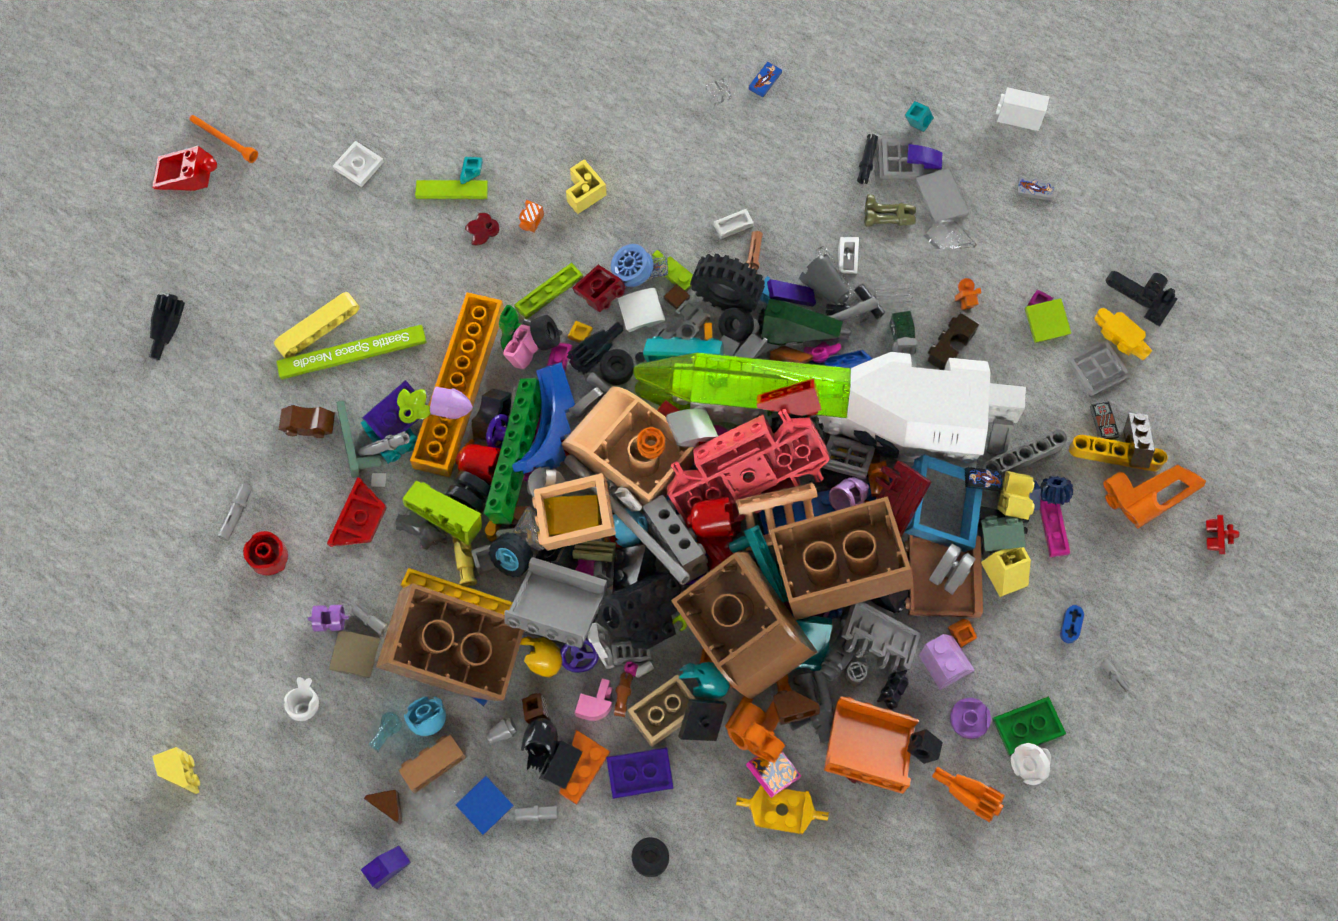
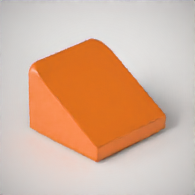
[948,618,977,648]

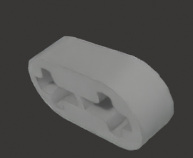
[571,387,604,417]

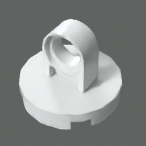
[527,467,565,499]
[1011,743,1051,785]

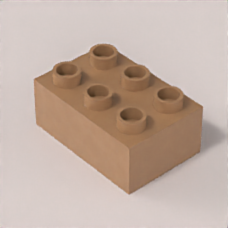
[769,496,913,620]

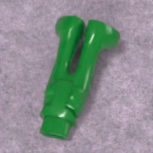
[498,305,522,352]

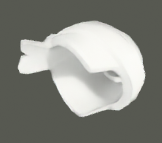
[284,677,319,721]

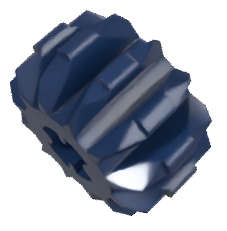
[1040,476,1074,505]

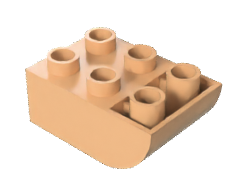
[562,387,699,509]

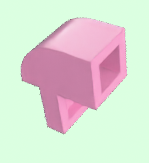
[575,678,613,721]

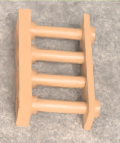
[735,483,818,551]

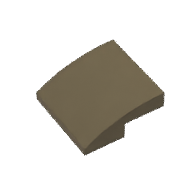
[328,631,380,678]

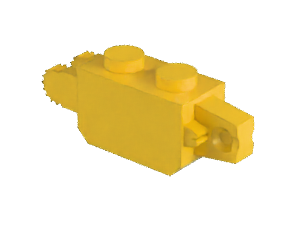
[1094,308,1152,361]

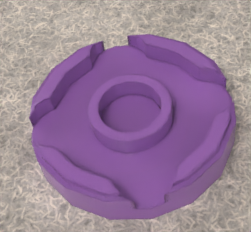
[950,698,991,739]

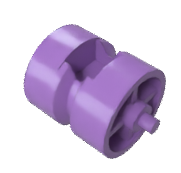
[308,605,349,632]

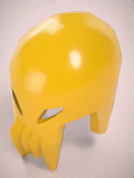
[520,636,563,677]

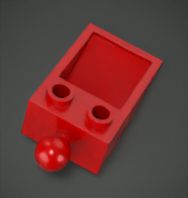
[152,146,217,191]

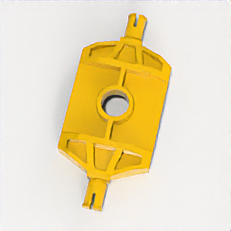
[736,785,829,835]

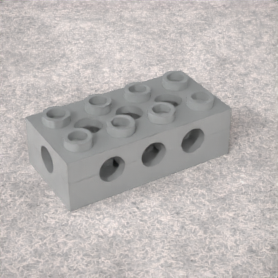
[642,495,708,583]

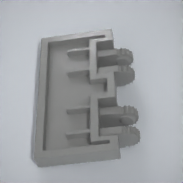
[841,602,921,674]

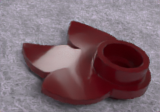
[465,213,499,246]

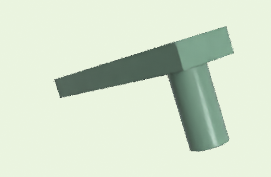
[337,401,381,478]

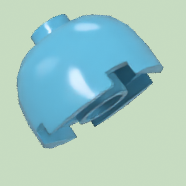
[612,508,648,548]
[404,696,447,736]

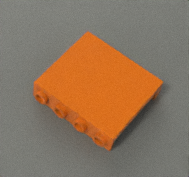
[824,696,919,794]

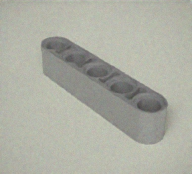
[982,429,1067,477]

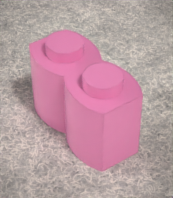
[503,324,539,369]

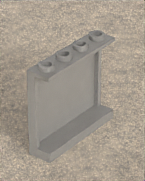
[505,557,607,648]

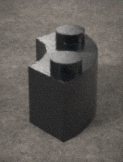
[471,389,512,440]

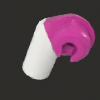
[624,660,654,678]

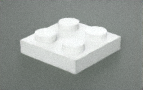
[333,141,384,187]

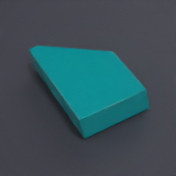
[460,157,483,184]

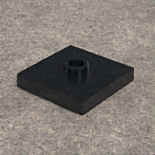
[678,699,727,741]

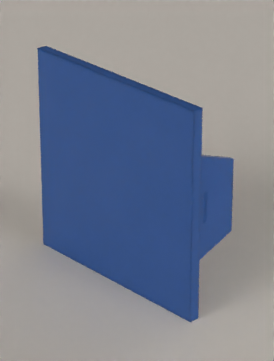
[455,776,514,835]

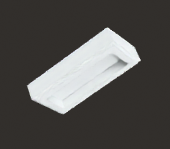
[713,209,754,239]

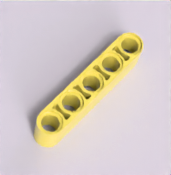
[274,292,360,358]

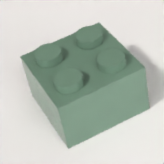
[981,515,1026,551]

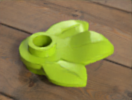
[397,389,431,424]

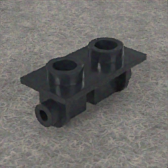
[1144,288,1178,327]
[877,670,909,709]

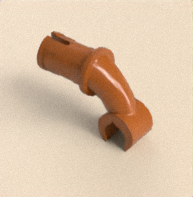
[614,672,633,717]

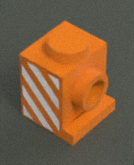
[519,200,544,233]

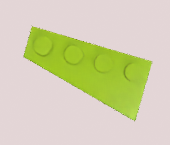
[402,480,482,546]

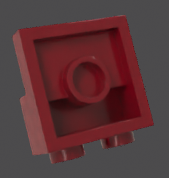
[572,264,626,312]

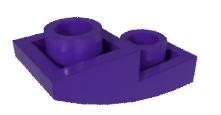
[907,144,943,170]

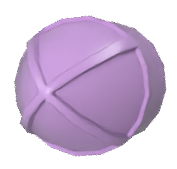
[430,387,473,419]
[829,477,869,511]

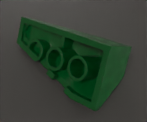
[761,299,843,346]

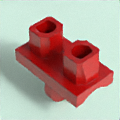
[1206,515,1240,554]

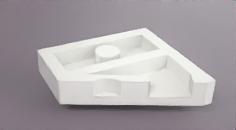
[587,623,614,669]

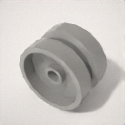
[929,544,976,595]

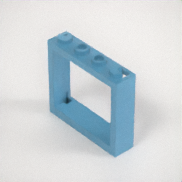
[904,454,983,552]

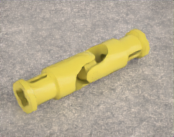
[452,536,477,587]

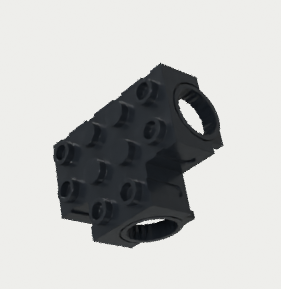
[600,570,681,649]

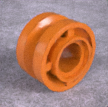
[637,427,665,459]

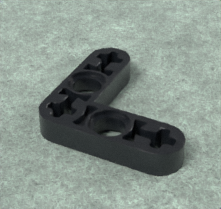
[1105,271,1168,308]

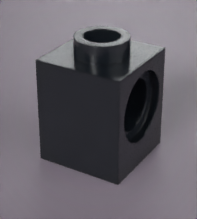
[907,729,943,764]

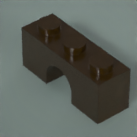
[927,312,979,370]
[1123,413,1155,469]

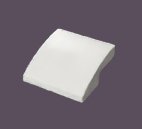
[618,288,665,333]

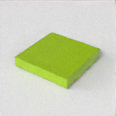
[1025,298,1071,343]

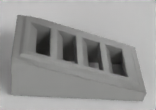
[611,642,653,666]

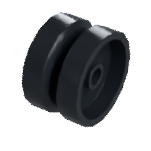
[445,471,491,516]

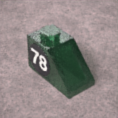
[889,311,916,354]

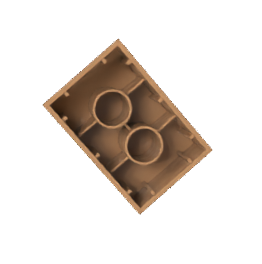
[376,583,524,701]

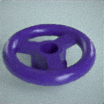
[486,414,509,449]
[560,638,599,673]

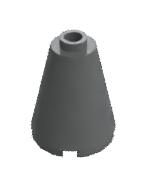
[799,254,849,305]

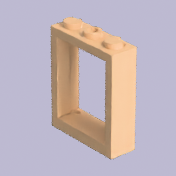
[532,473,616,551]

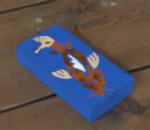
[749,62,782,97]

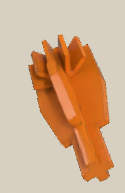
[932,767,1005,823]

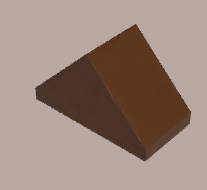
[364,789,403,825]

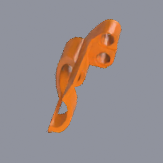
[1103,464,1206,529]
[725,674,792,763]

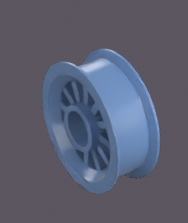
[611,244,653,287]

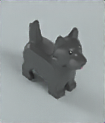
[395,490,447,550]

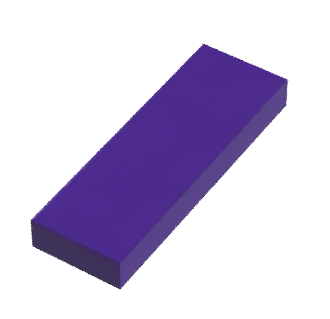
[767,279,816,307]

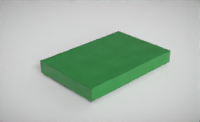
[992,696,1066,757]

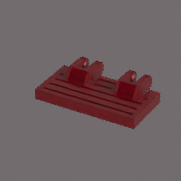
[864,461,932,537]

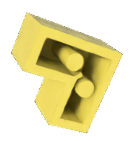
[566,159,607,214]
[997,471,1034,520]

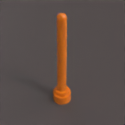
[189,115,258,163]

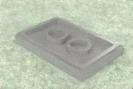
[915,168,969,226]

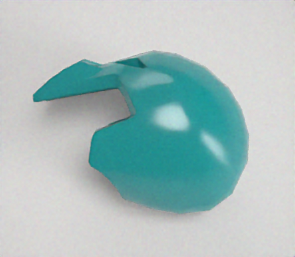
[679,662,730,700]

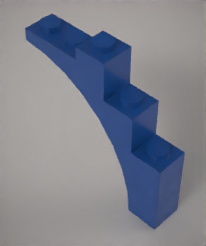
[512,362,575,474]

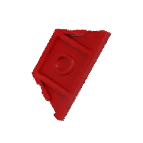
[327,477,387,547]

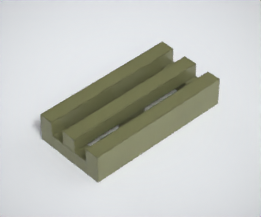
[573,541,616,562]

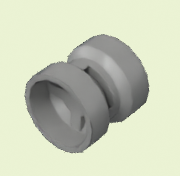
[845,661,867,686]

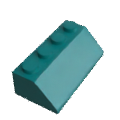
[643,336,724,367]

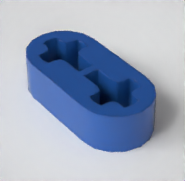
[1060,605,1084,643]

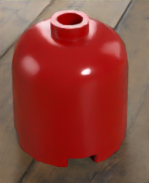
[456,444,501,486]
[687,497,735,539]

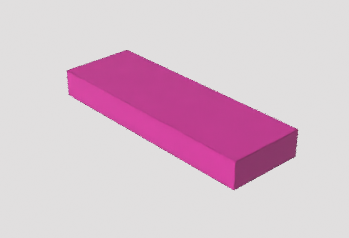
[1040,500,1070,557]

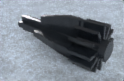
[149,294,185,360]
[567,322,624,375]

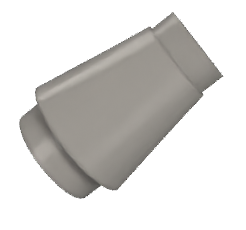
[486,718,518,744]

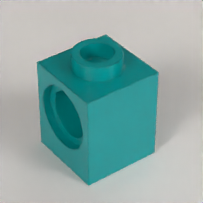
[905,101,934,132]

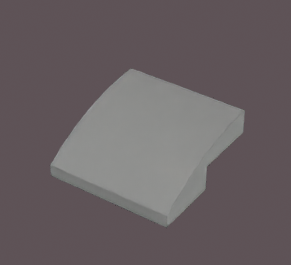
[666,408,718,447]

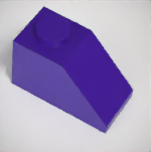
[360,846,411,889]

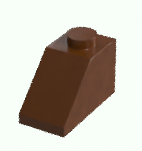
[773,690,820,725]

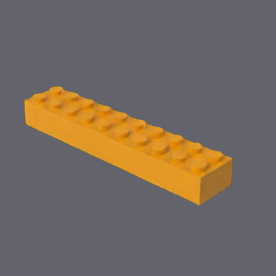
[410,292,504,478]

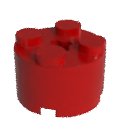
[243,531,288,576]

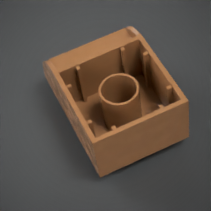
[671,552,817,699]

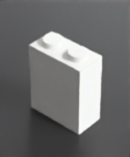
[996,87,1049,131]

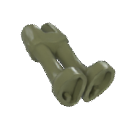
[864,194,916,227]

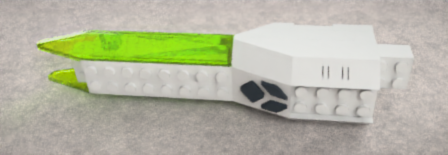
[634,352,1026,468]

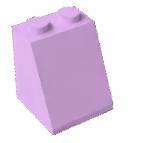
[919,634,975,690]

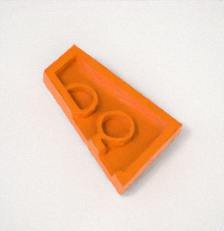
[559,730,611,805]

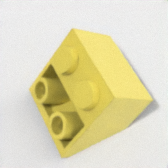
[981,547,1031,597]
[152,747,200,794]

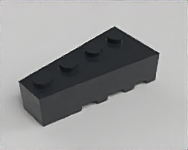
[611,545,656,626]

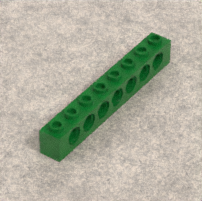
[484,378,542,524]

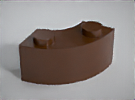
[278,405,335,438]

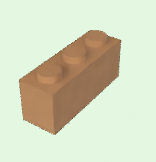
[398,734,466,794]

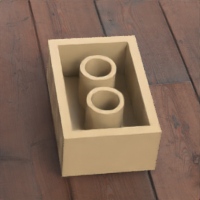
[628,674,695,747]

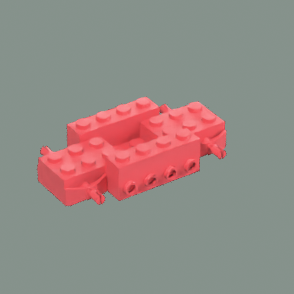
[667,409,830,528]

